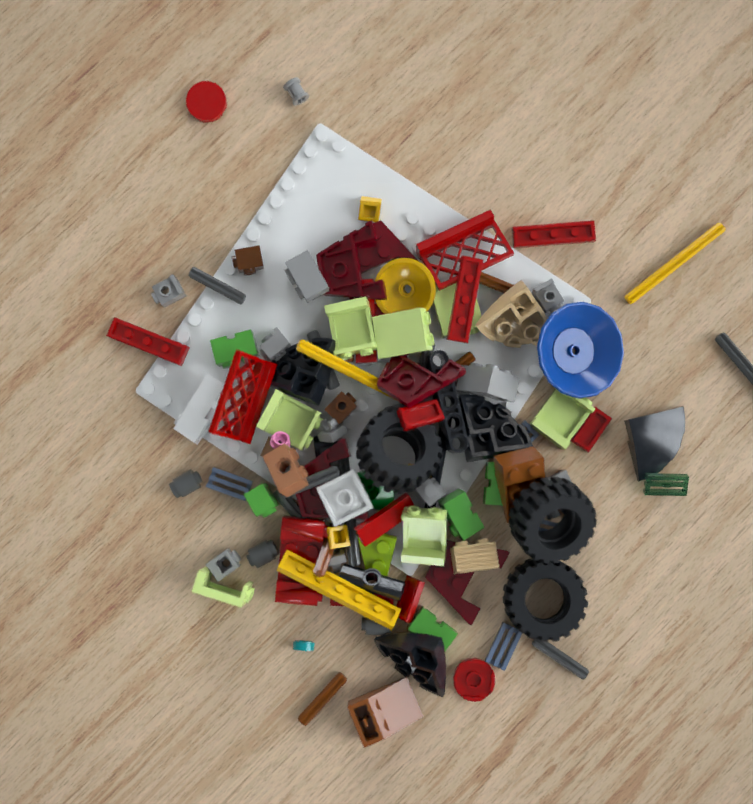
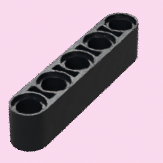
[425,350,468,453]

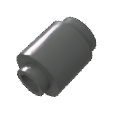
[169,469,203,498]
[246,539,279,568]
[361,617,391,635]

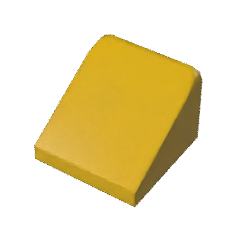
[358,196,382,222]
[327,525,350,549]

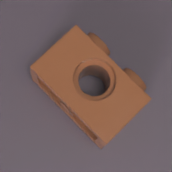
[263,443,309,498]

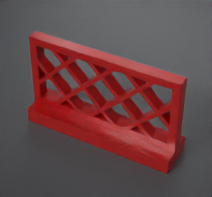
[416,209,514,291]
[208,349,277,444]

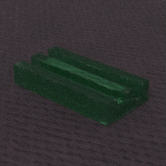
[643,473,689,496]

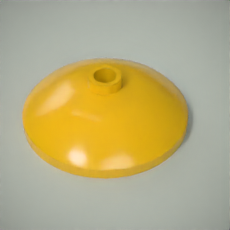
[375,258,436,314]

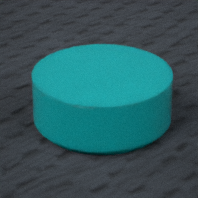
[293,640,315,651]

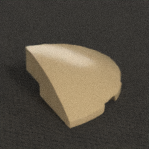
[476,280,548,348]

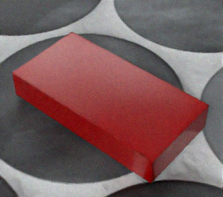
[397,399,445,431]
[570,407,612,453]
[396,575,425,623]

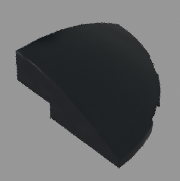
[270,338,336,406]
[459,394,533,462]
[624,407,685,482]
[374,633,446,697]

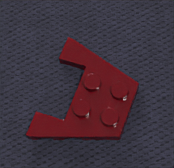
[316,220,387,300]
[343,220,418,300]
[376,354,466,408]
[296,438,369,519]
[425,540,510,626]

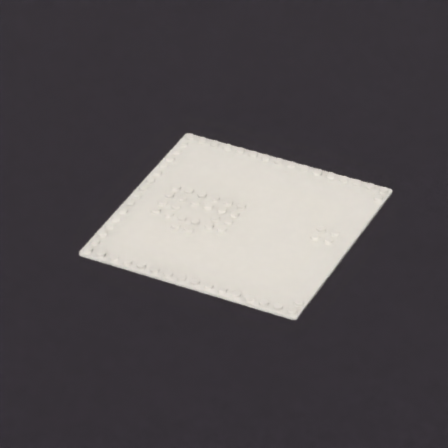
[136,123,591,576]

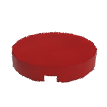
[186,81,227,123]
[453,657,496,702]

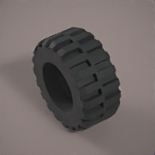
[356,407,442,494]
[508,477,597,563]
[502,559,588,642]

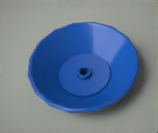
[537,301,624,399]

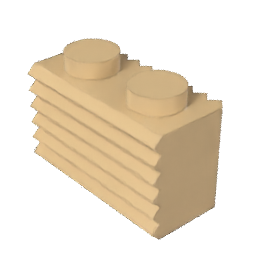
[450,539,499,574]

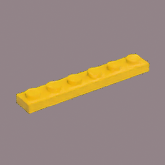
[277,550,401,630]

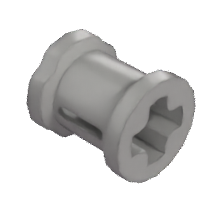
[283,77,309,106]

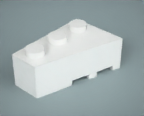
[173,373,228,445]

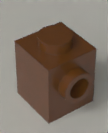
[232,245,264,276]
[324,391,357,425]

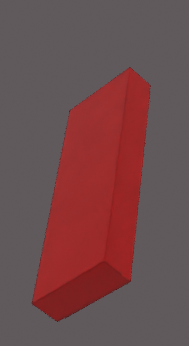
[354,492,415,547]

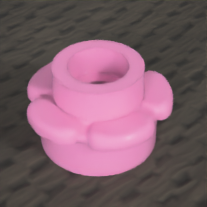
[270,431,291,449]

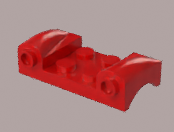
[275,515,329,606]

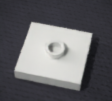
[316,469,374,527]

